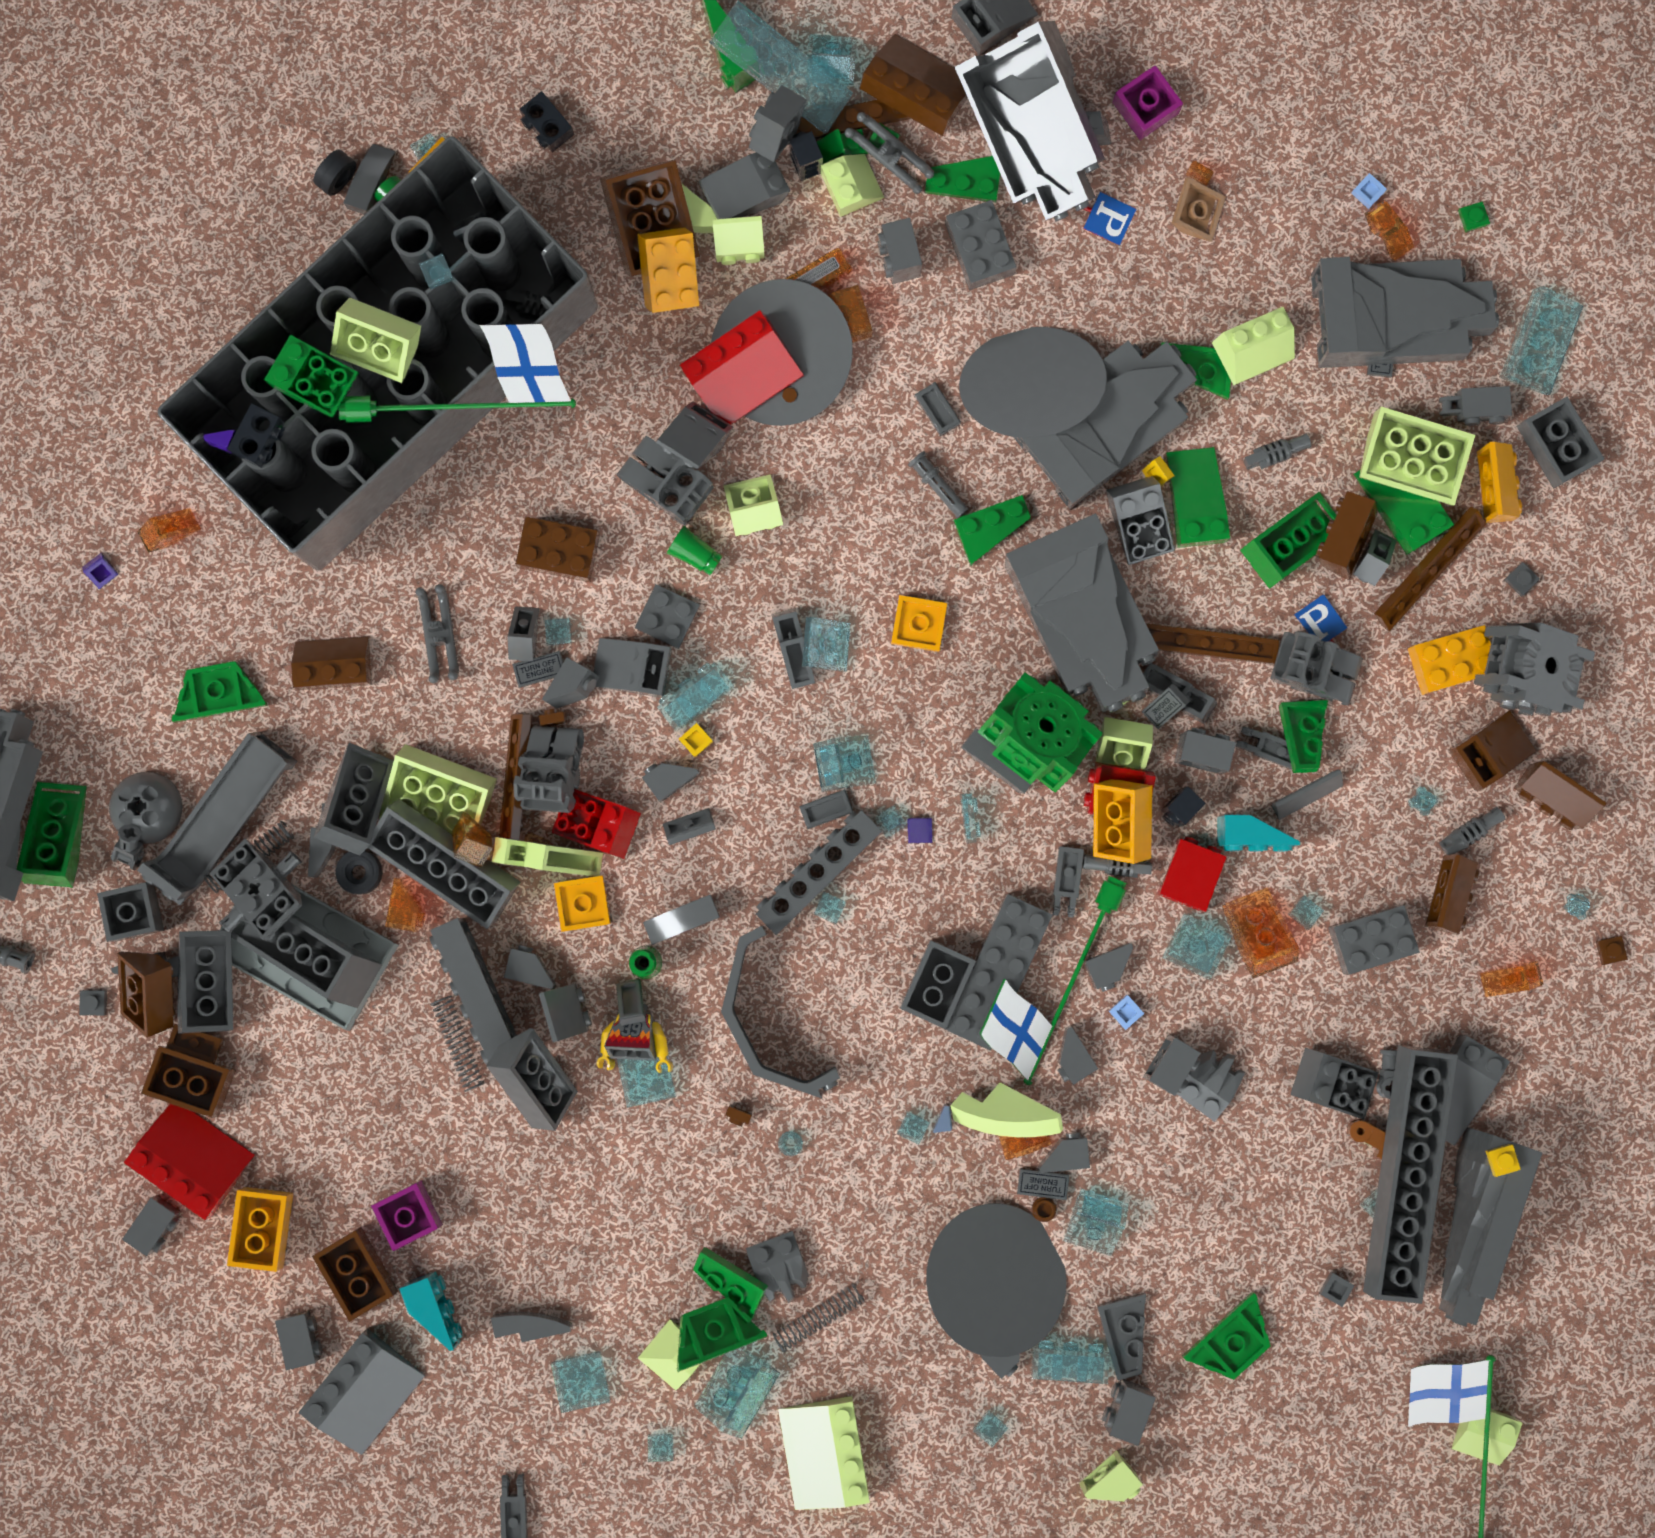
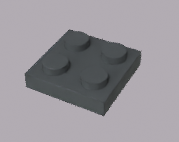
[635,584,700,649]

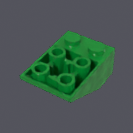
[264,335,358,418]

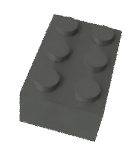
[945,200,1017,291]
[1516,397,1605,489]
[1328,905,1420,975]
[899,940,976,1029]

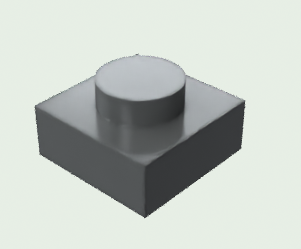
[1504,562,1540,597]
[79,990,107,1016]
[1319,1272,1355,1307]

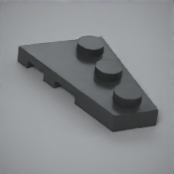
[1097,1293,1146,1380]

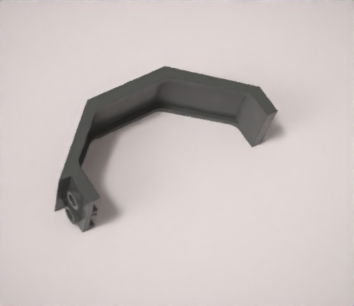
[721,926,840,1099]

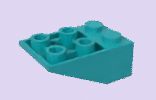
[1217,815,1300,852]
[399,1271,463,1351]

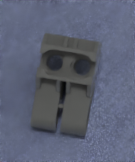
[616,436,714,526]
[1270,631,1363,706]
[514,725,584,813]

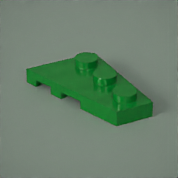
[925,156,1000,203]
[1160,342,1231,400]
[953,495,1031,566]
[1279,700,1328,773]
[693,1247,768,1321]

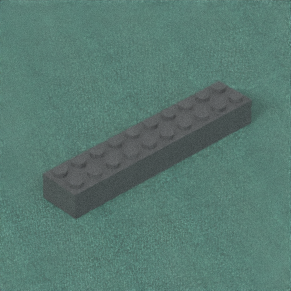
[1363,1045,1458,1304]

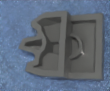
[1177,1050,1246,1122]
[746,1231,809,1303]

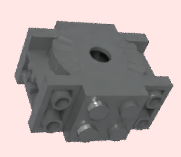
[1474,623,1595,716]

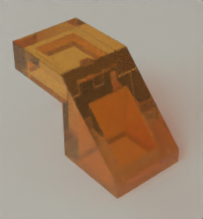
[1364,200,1414,260]

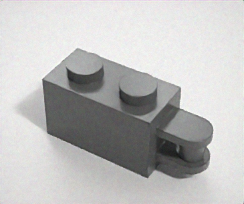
[1439,386,1512,426]

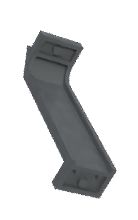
[137,732,298,905]

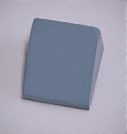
[932,1104,952,1133]

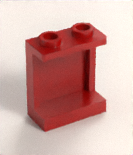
[1083,762,1156,815]
[1157,836,1227,912]

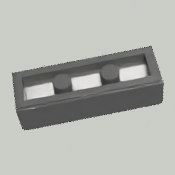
[1271,770,1343,820]

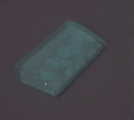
[1500,286,1583,395]

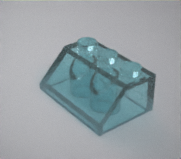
[694,1347,780,1439]

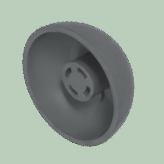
[109,772,183,844]

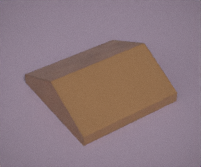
[1172,177,1226,242]

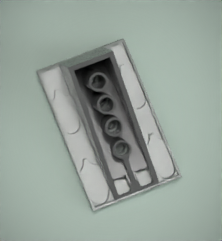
[220,884,399,1031]

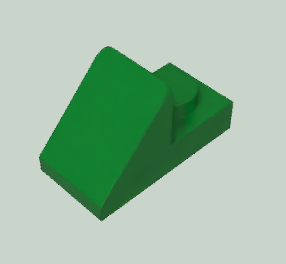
[817,129,868,164]

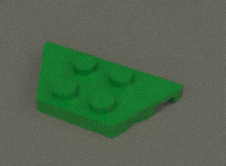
[171,661,268,723]
[1182,1291,1271,1380]
[676,1297,768,1373]

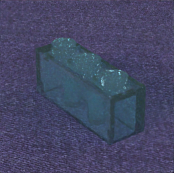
[657,662,734,732]
[1031,1340,1110,1384]

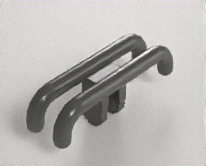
[845,112,934,194]
[415,584,459,684]

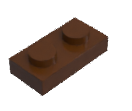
[166,1023,224,1063]

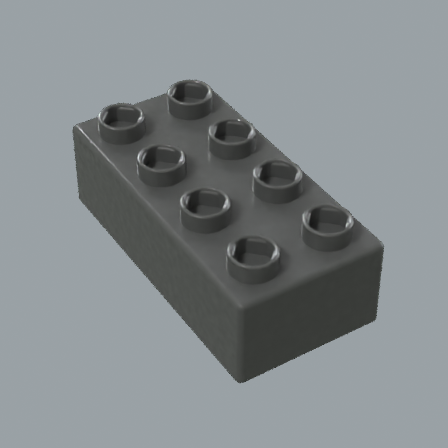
[157,136,598,570]

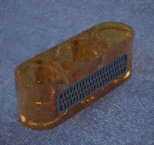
[786,248,853,289]

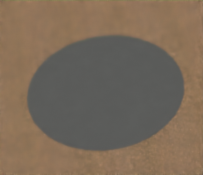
[711,279,853,426]
[959,327,1107,438]
[926,1203,1066,1358]

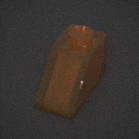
[137,508,201,553]
[452,812,494,868]
[385,878,425,932]
[1479,961,1544,997]
[997,1135,1052,1160]

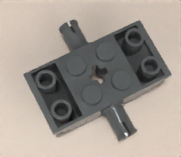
[210,839,302,941]

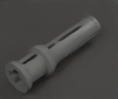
[908,451,969,518]
[0,945,35,974]

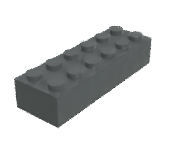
[367,799,521,929]
[945,894,1053,1051]
[429,918,517,1065]

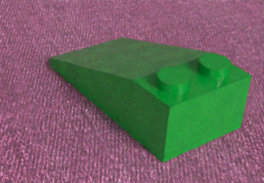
[701,0,759,93]
[1166,447,1230,548]
[1353,469,1454,555]
[1240,492,1337,589]
[16,782,87,888]

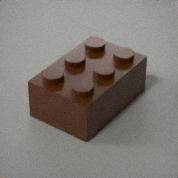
[515,516,600,582]
[141,1046,236,1118]
[312,1227,398,1322]

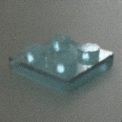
[802,617,850,672]
[617,1056,676,1108]
[551,1351,611,1413]

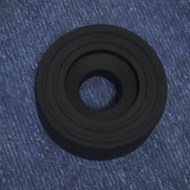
[313,149,357,196]
[335,851,383,895]

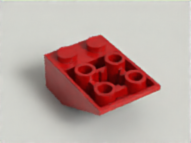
[551,789,641,859]

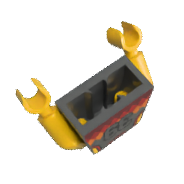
[596,1003,673,1073]

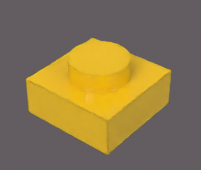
[1141,456,1174,486]
[679,723,713,758]
[1485,1144,1521,1177]

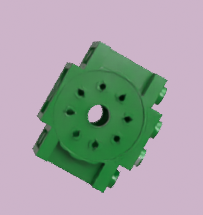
[978,672,1103,793]

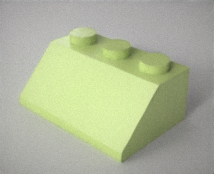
[330,298,421,383]
[1212,307,1295,385]

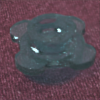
[1408,787,1438,816]
[1563,894,1590,920]

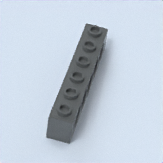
[756,810,882,935]

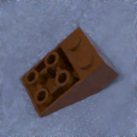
[1448,710,1537,791]

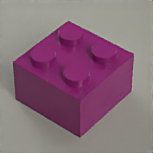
[1112,65,1183,141]
[371,1180,443,1251]

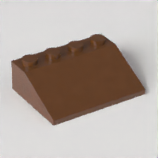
[859,34,968,136]
[600,160,700,277]

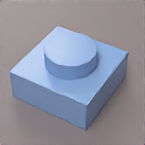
[1351,173,1387,209]
[1109,995,1144,1030]

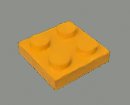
[891,595,947,652]
[554,875,611,932]

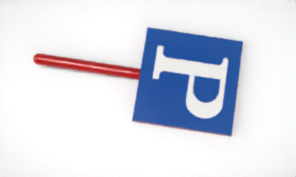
[1083,192,1137,245]
[1294,594,1347,643]

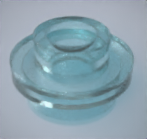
[778,1131,803,1156]

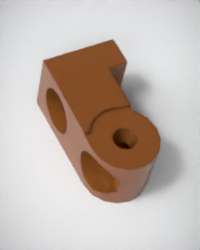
[1347,1120,1386,1160]

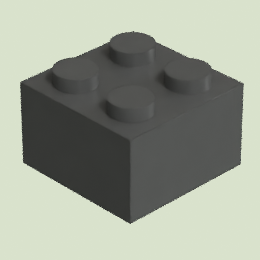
[749,85,807,162]
[877,218,922,284]
[1174,728,1236,774]
[97,882,164,942]
[1143,1035,1201,1096]
[1102,1379,1156,1446]

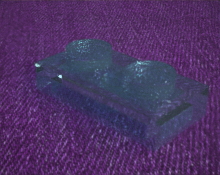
[960,793,981,844]

